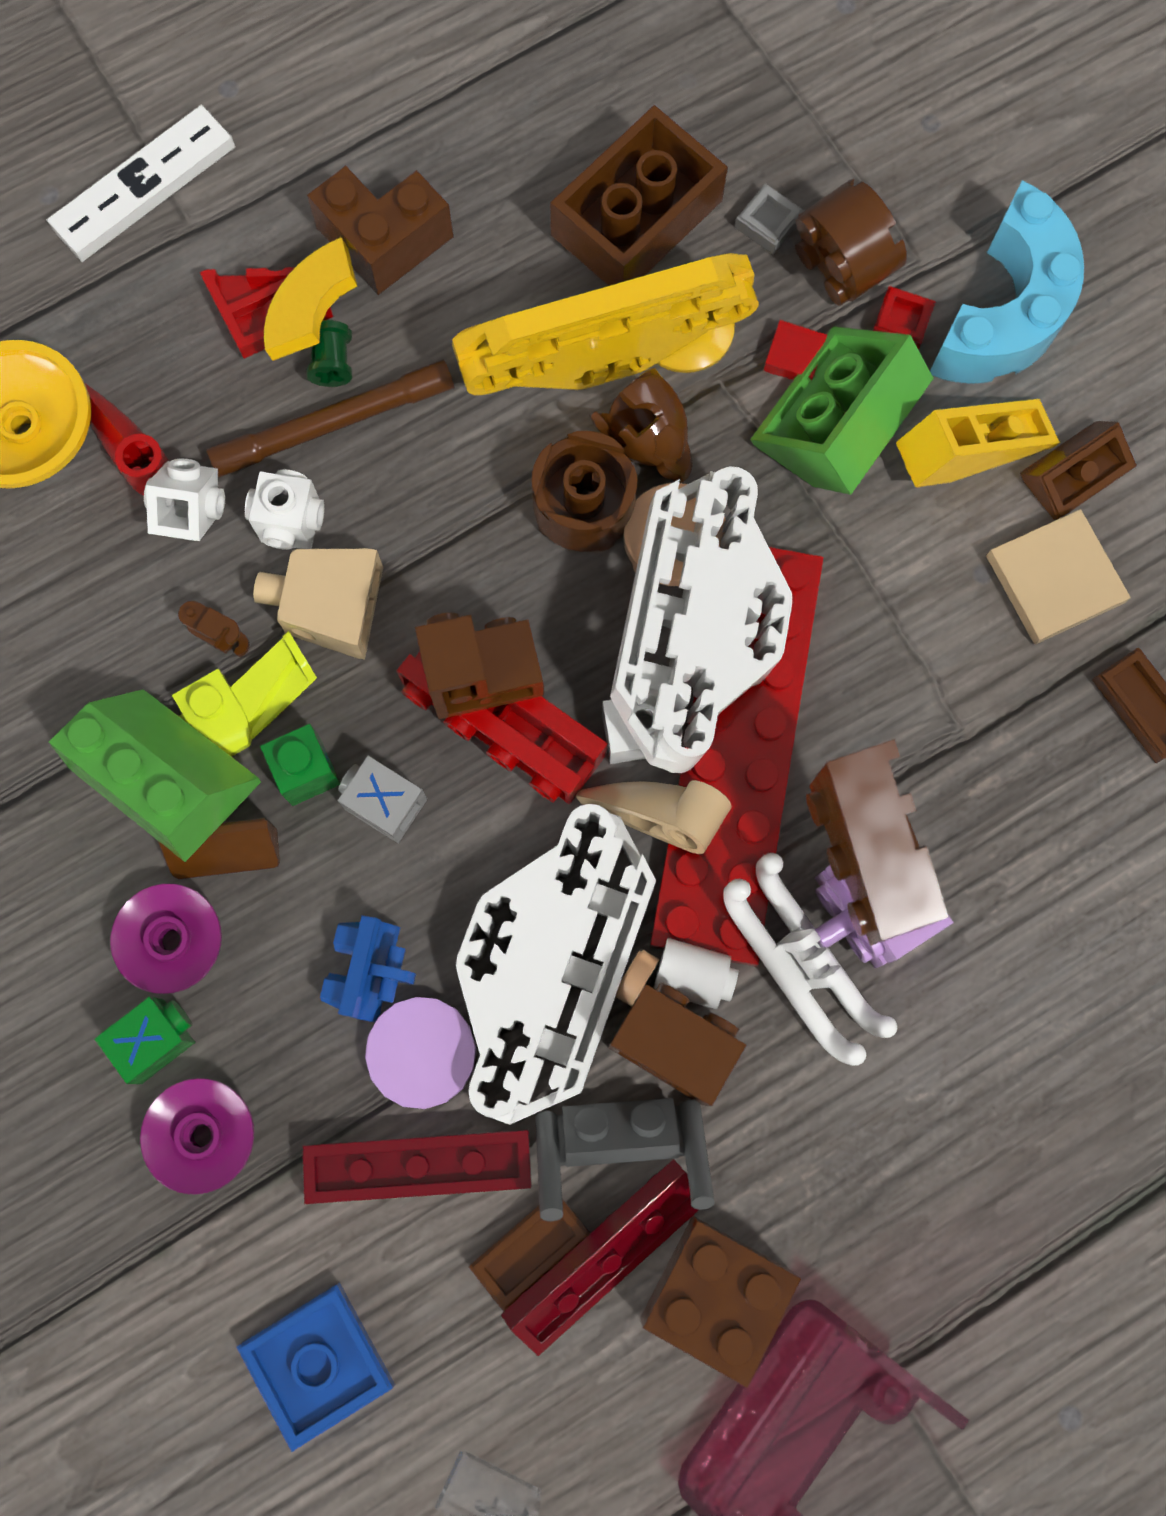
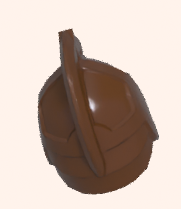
[589,368,693,483]

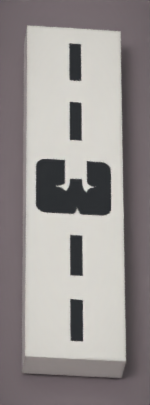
[47,105,235,262]

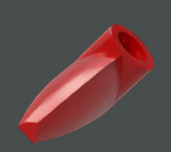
[85,384,169,495]

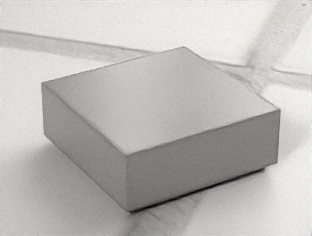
[734,184,804,254]

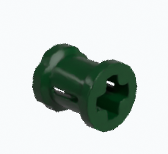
[306,320,352,387]

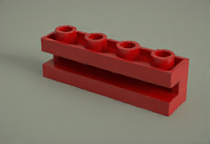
[396,652,608,805]

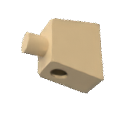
[254,549,383,660]

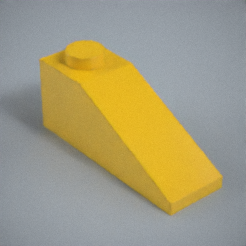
[896,399,1060,488]

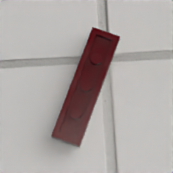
[303,1130,532,1204]
[501,1159,699,1356]

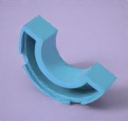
[930,180,1084,383]

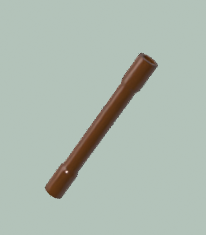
[206,359,455,478]

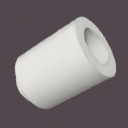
[653,938,739,1009]

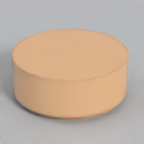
[615,950,659,1007]

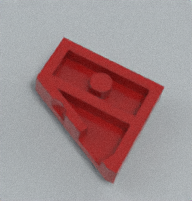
[199,267,334,359]

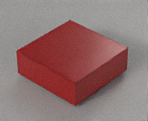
[873,286,936,350]
[763,320,827,380]

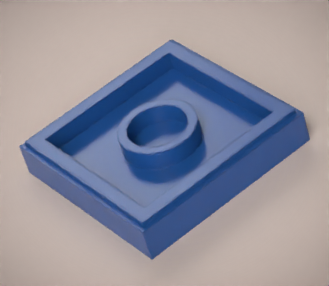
[237,1282,395,1452]

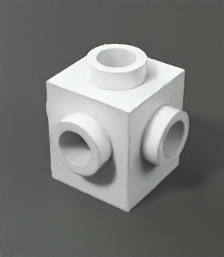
[144,459,225,541]
[245,469,324,550]

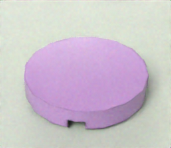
[365,997,477,1109]

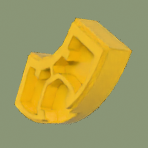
[264,237,357,361]

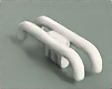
[723,853,898,1066]

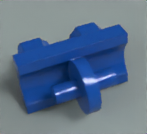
[320,915,416,1023]

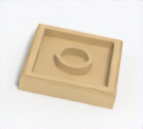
[986,509,1131,645]

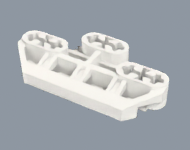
[610,466,792,773]
[456,804,656,1124]

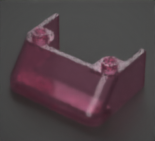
[678,1300,969,1516]

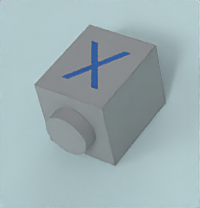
[338,756,427,843]

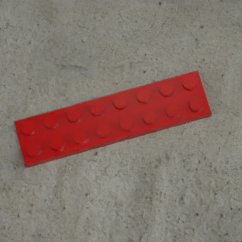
[650,547,824,967]

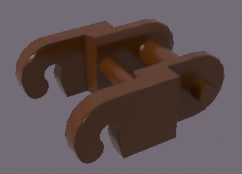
[178,601,250,657]

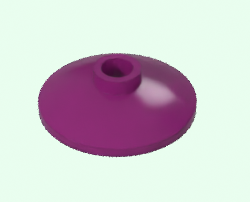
[110,884,222,994]
[140,1079,254,1195]

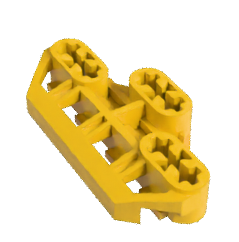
[452,253,759,395]

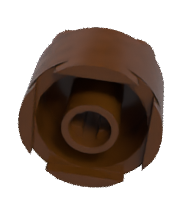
[795,179,907,306]
[532,431,637,552]

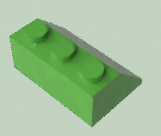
[750,326,934,495]
[49,689,261,862]

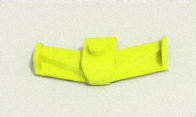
[172,630,317,757]

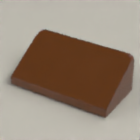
[1020,421,1137,520]
[158,818,280,879]

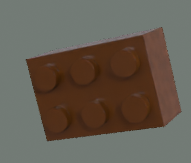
[550,105,728,286]

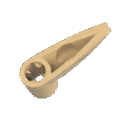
[575,780,731,854]

